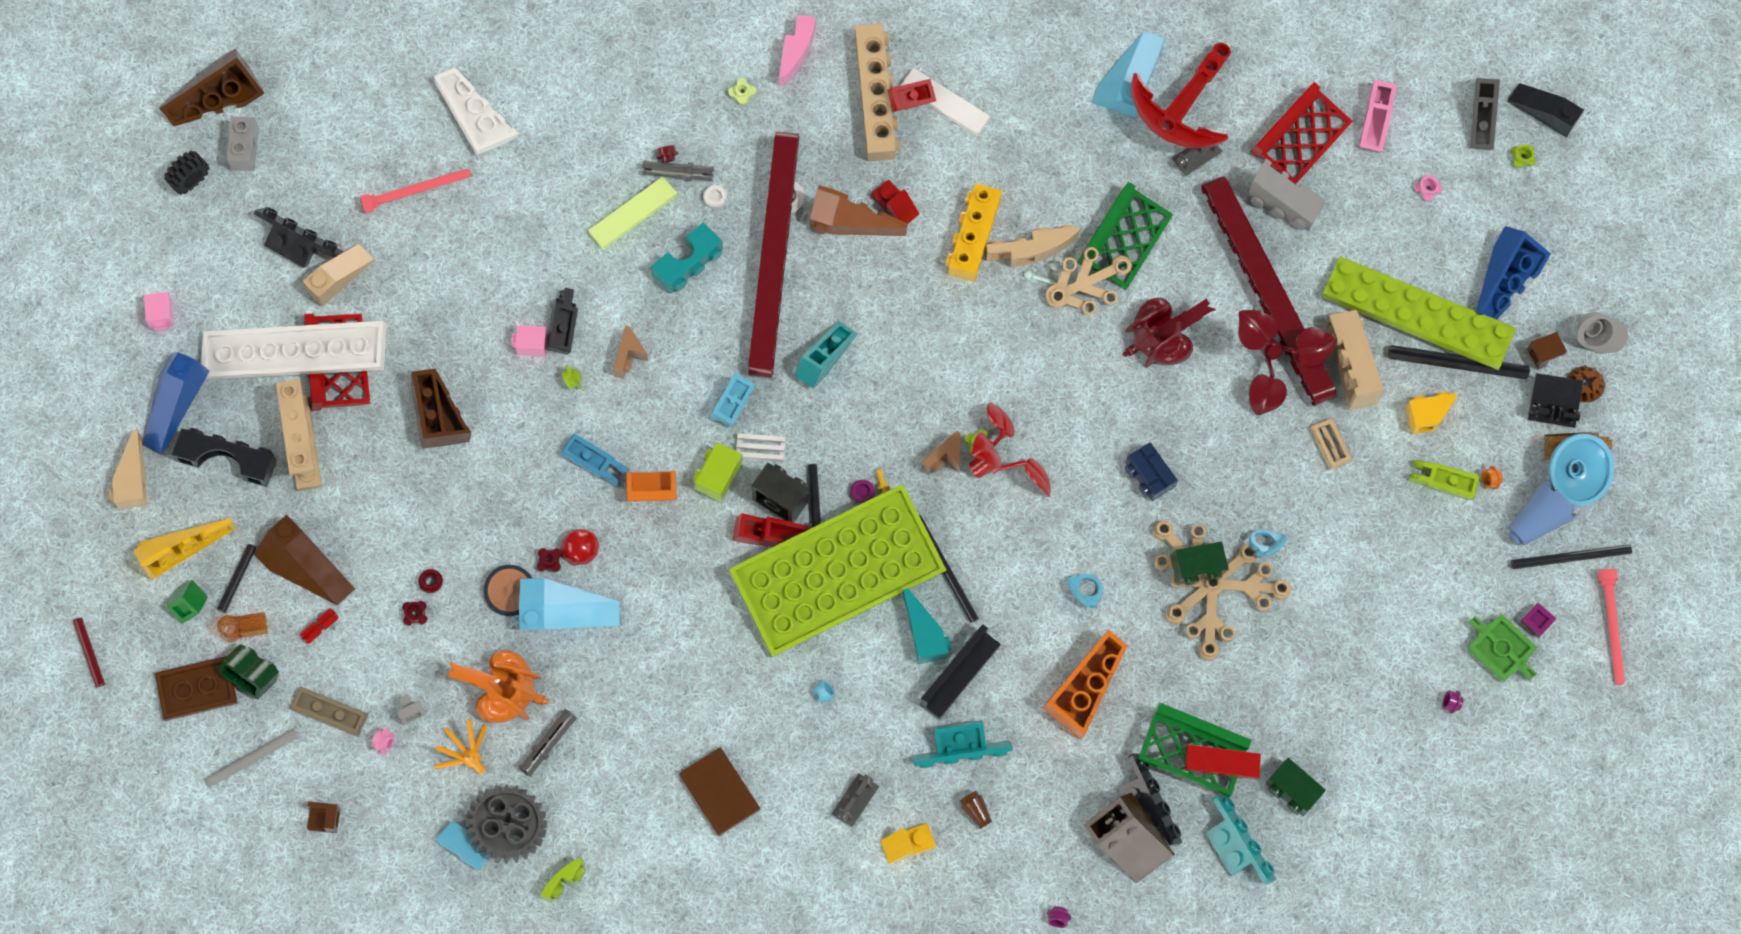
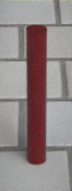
[73,617,106,688]

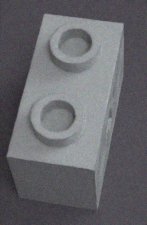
[226,116,259,171]

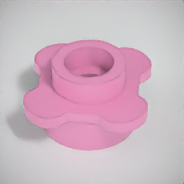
[1414,175,1442,201]
[372,728,395,756]

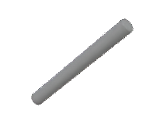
[205,729,298,787]

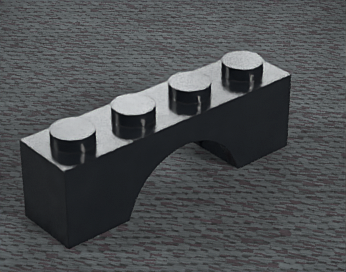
[172,428,277,487]

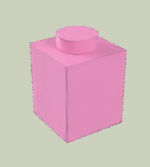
[144,292,174,331]
[512,325,548,357]

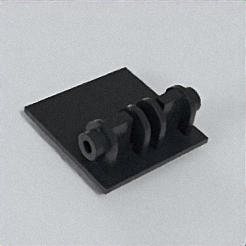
[1528,373,1584,428]

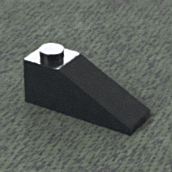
[1508,83,1584,138]

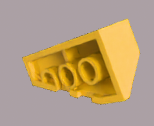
[133,518,236,580]

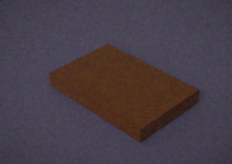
[155,656,238,721]
[679,747,761,837]

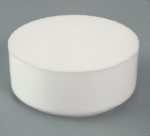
[703,185,727,209]

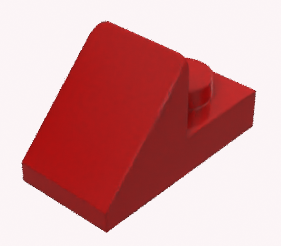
[887,79,936,112]
[871,179,920,224]

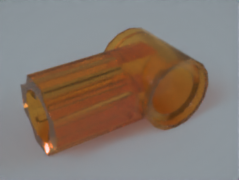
[217,612,268,643]

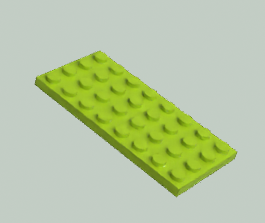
[728,484,947,657]

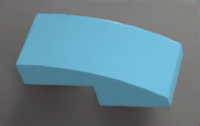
[436,821,491,871]

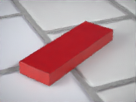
[1185,744,1261,780]

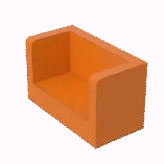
[627,471,677,502]

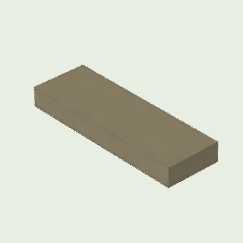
[290,686,368,737]

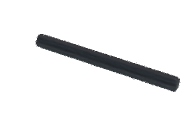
[1388,345,1530,379]

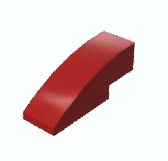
[732,513,813,547]

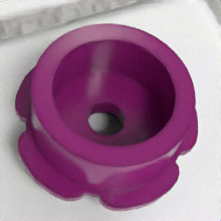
[1442,690,1464,714]
[1047,906,1071,928]

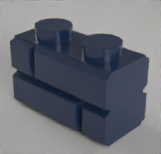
[1125,442,1178,502]

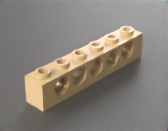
[855,24,900,161]

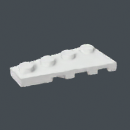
[434,68,519,155]

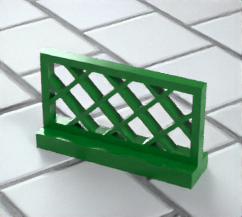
[1077,181,1173,290]
[1137,703,1252,797]

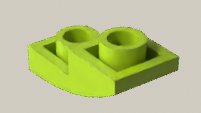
[540,858,586,903]

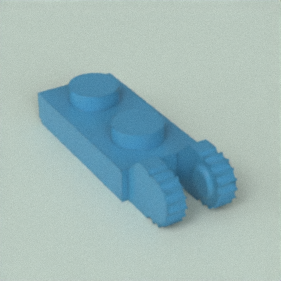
[560,434,630,487]

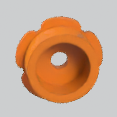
[1481,466,1503,489]

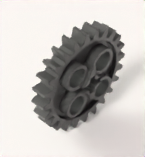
[465,784,547,864]

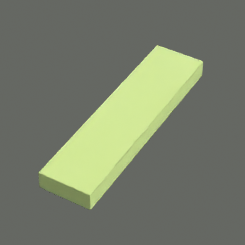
[588,176,677,250]

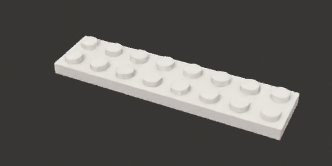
[201,321,387,380]

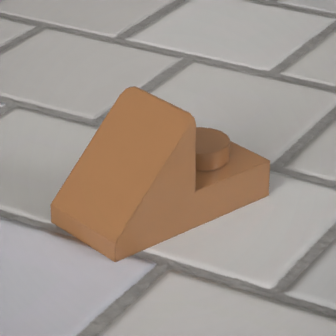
[613,326,648,379]
[921,431,960,474]

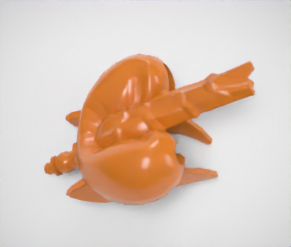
[448,649,549,723]

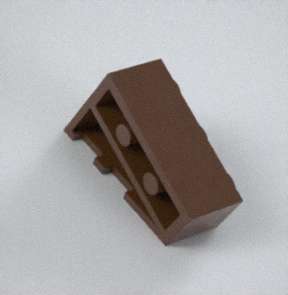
[410,369,471,449]

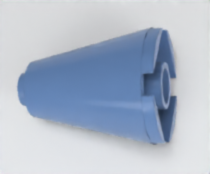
[1508,480,1577,545]

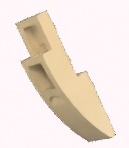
[985,225,1079,267]

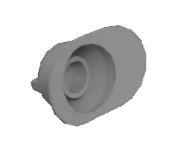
[1577,312,1628,354]

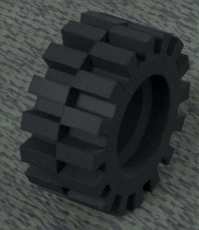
[164,151,210,195]

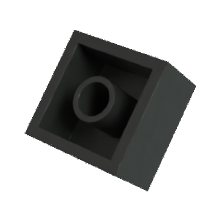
[751,462,808,522]

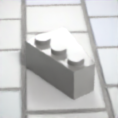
[1247,159,1325,231]

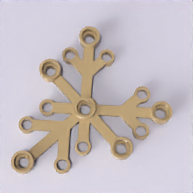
[1153,521,1291,661]

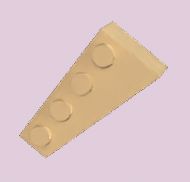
[1326,310,1384,410]

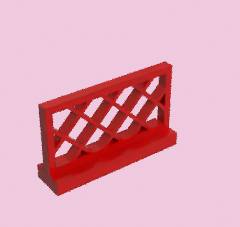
[1250,81,1353,185]
[304,313,370,411]

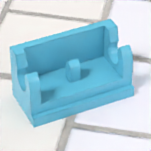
[708,373,755,428]

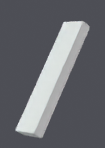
[901,68,990,136]

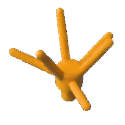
[434,719,487,775]

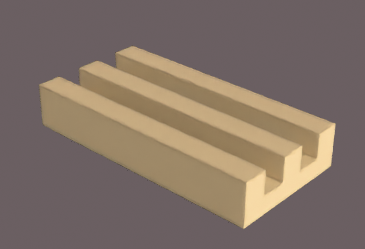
[1310,418,1352,470]

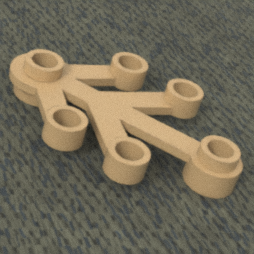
[1046,247,1132,315]

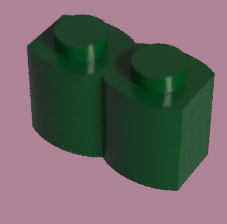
[219,644,279,699]

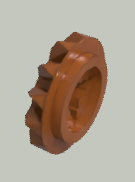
[1568,365,1606,402]

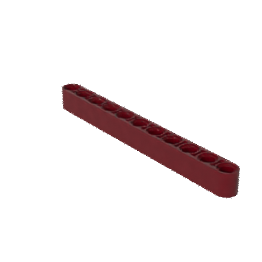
[748,132,799,378]
[1201,176,1337,406]

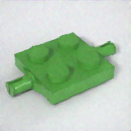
[1467,614,1538,683]

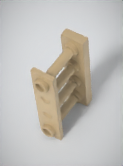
[276,379,322,491]

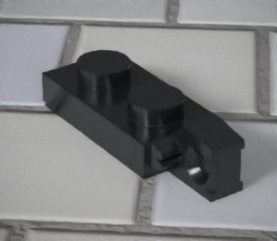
[545,287,578,355]

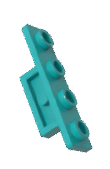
[912,720,1013,768]
[1206,795,1276,884]

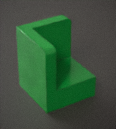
[165,580,208,624]

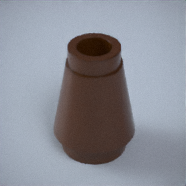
[959,790,992,829]

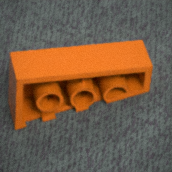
[1042,630,1128,739]

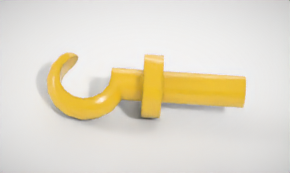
[876,469,890,494]

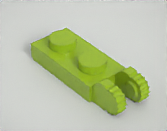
[1409,459,1480,501]

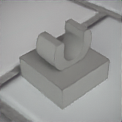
[397,694,426,725]

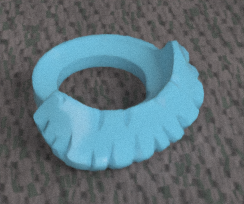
[1249,529,1287,558]
[1067,574,1103,608]

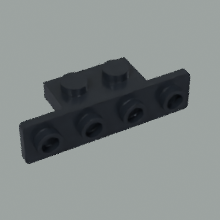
[254,207,343,268]
[1118,753,1182,846]

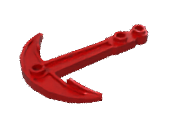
[1131,42,1231,148]

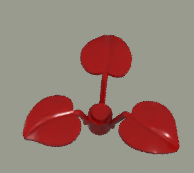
[969,402,1051,497]

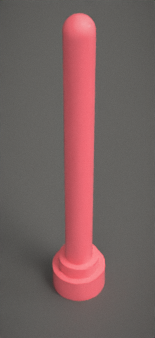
[360,169,471,214]
[1597,569,1625,686]

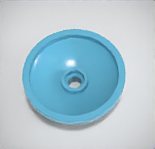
[1548,434,1614,506]

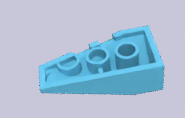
[1092,31,1165,118]
[519,578,620,630]

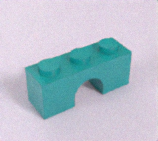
[651,222,723,294]

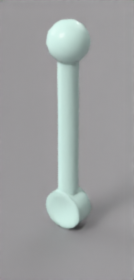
[1024,270,1070,286]

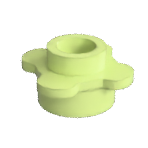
[728,78,756,105]

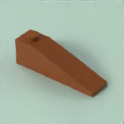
[809,185,908,236]

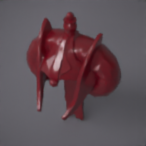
[1122,297,1216,368]

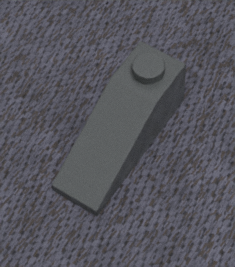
[1470,78,1500,150]

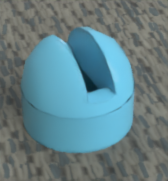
[813,680,835,702]

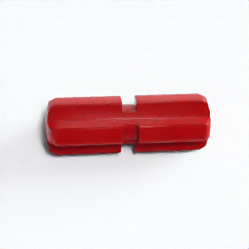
[300,608,339,644]

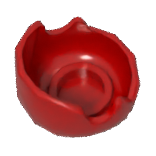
[560,529,600,566]

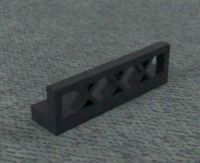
[920,624,1001,720]

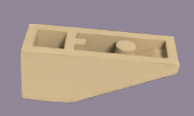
[302,244,375,307]
[109,430,148,509]

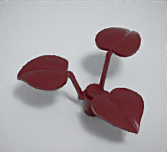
[1238,310,1336,415]

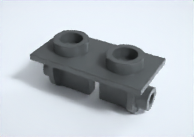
[1172,145,1223,176]
[831,773,879,827]

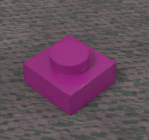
[1521,603,1557,638]

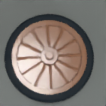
[483,565,532,616]

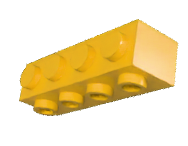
[945,183,1002,282]

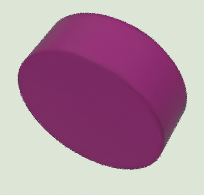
[851,479,875,504]

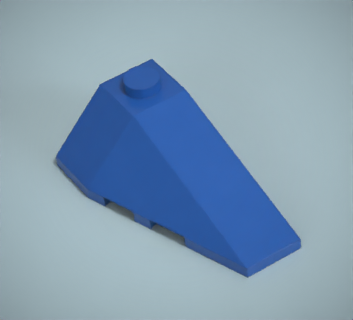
[1476,226,1551,320]
[142,352,210,454]

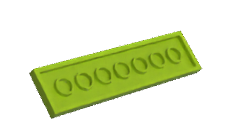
[1321,256,1516,370]

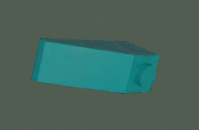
[794,321,858,389]
[903,588,951,664]

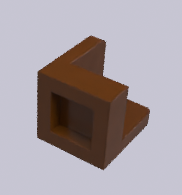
[1527,332,1567,370]
[307,801,341,834]

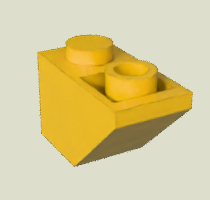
[1406,392,1457,435]

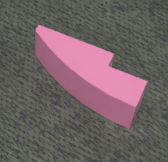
[779,15,816,86]
[1359,80,1397,152]

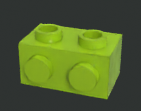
[693,442,743,502]

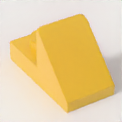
[880,823,936,864]

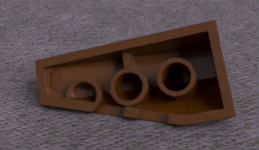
[159,48,265,126]
[254,514,355,605]

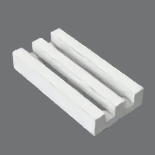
[736,433,786,462]

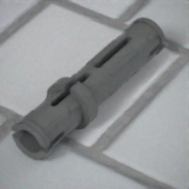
[642,160,714,181]
[519,709,577,777]

